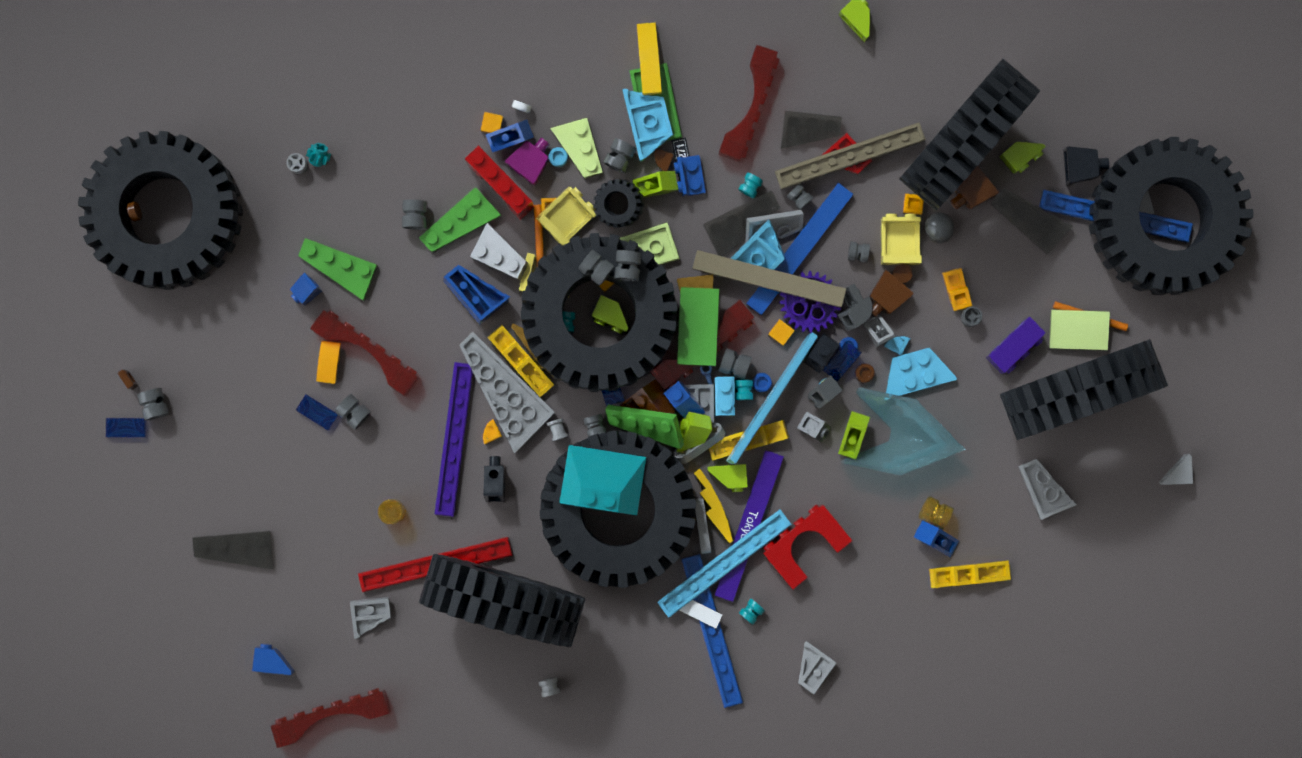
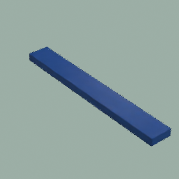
[746,183,853,315]
[1039,190,1193,242]
[681,554,743,708]

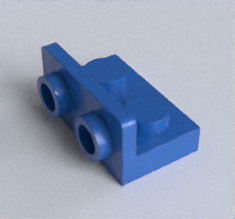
[674,155,706,197]

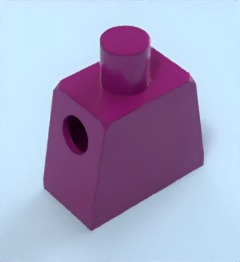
[505,138,550,186]

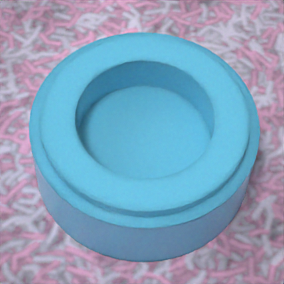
[549,147,568,167]

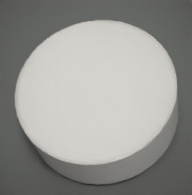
[512,100,532,113]

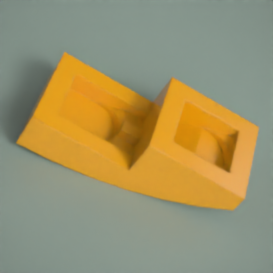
[942,268,972,311]
[316,341,341,384]

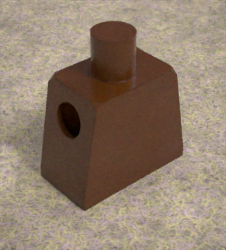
[950,166,999,210]
[869,270,914,318]

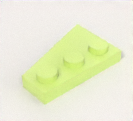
[550,118,603,179]

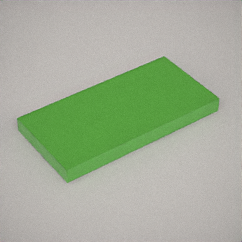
[629,63,682,141]
[677,287,719,366]

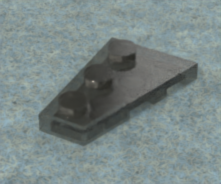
[780,111,842,149]

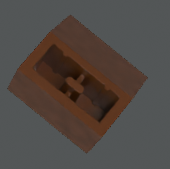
[620,379,677,414]

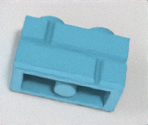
[714,377,735,416]

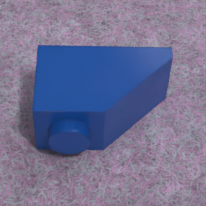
[486,119,534,153]
[290,273,322,305]
[664,381,706,418]
[914,520,959,557]
[252,644,294,675]

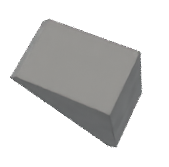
[863,314,896,347]
[1159,454,1193,485]

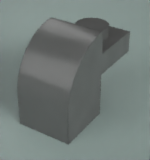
[838,284,872,331]

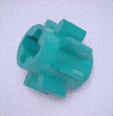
[306,143,331,167]

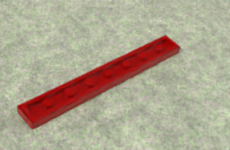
[358,537,512,592]

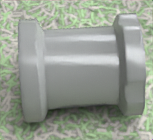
[547,418,569,441]

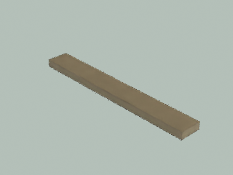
[775,122,926,190]
[692,250,846,308]

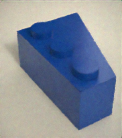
[443,265,510,325]

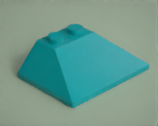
[560,445,646,515]

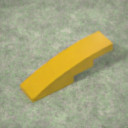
[637,22,662,95]
[488,325,554,397]
[709,420,789,461]
[693,468,733,543]
[929,561,1011,588]

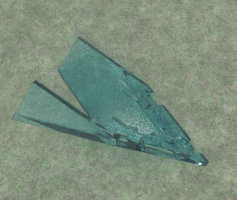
[841,388,966,475]

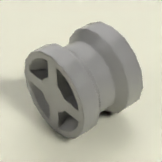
[286,153,308,174]
[538,677,560,697]

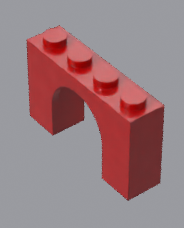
[465,145,534,220]
[763,504,853,589]

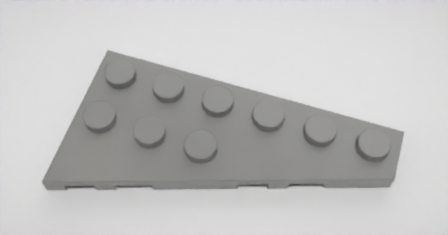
[459,332,555,453]

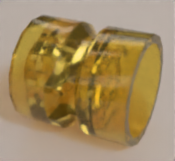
[918,496,954,530]
[378,499,406,524]

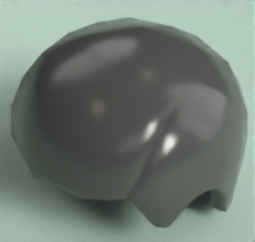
[925,212,954,243]

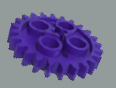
[779,271,841,333]

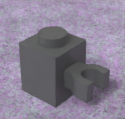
[808,375,843,409]

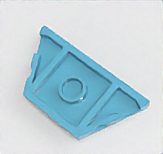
[622,89,673,161]
[730,219,785,270]
[885,348,957,400]

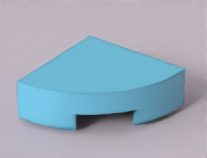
[884,336,910,356]

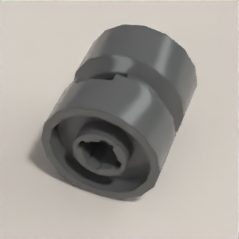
[603,138,637,173]
[402,200,427,230]
[578,250,615,286]
[614,250,642,282]
[718,348,752,380]
[137,388,169,421]
[334,394,371,430]

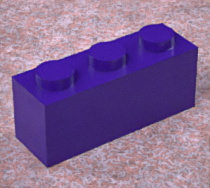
[986,317,1045,374]

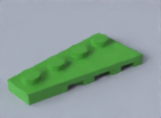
[419,187,501,253]
[298,238,377,301]
[605,405,684,449]

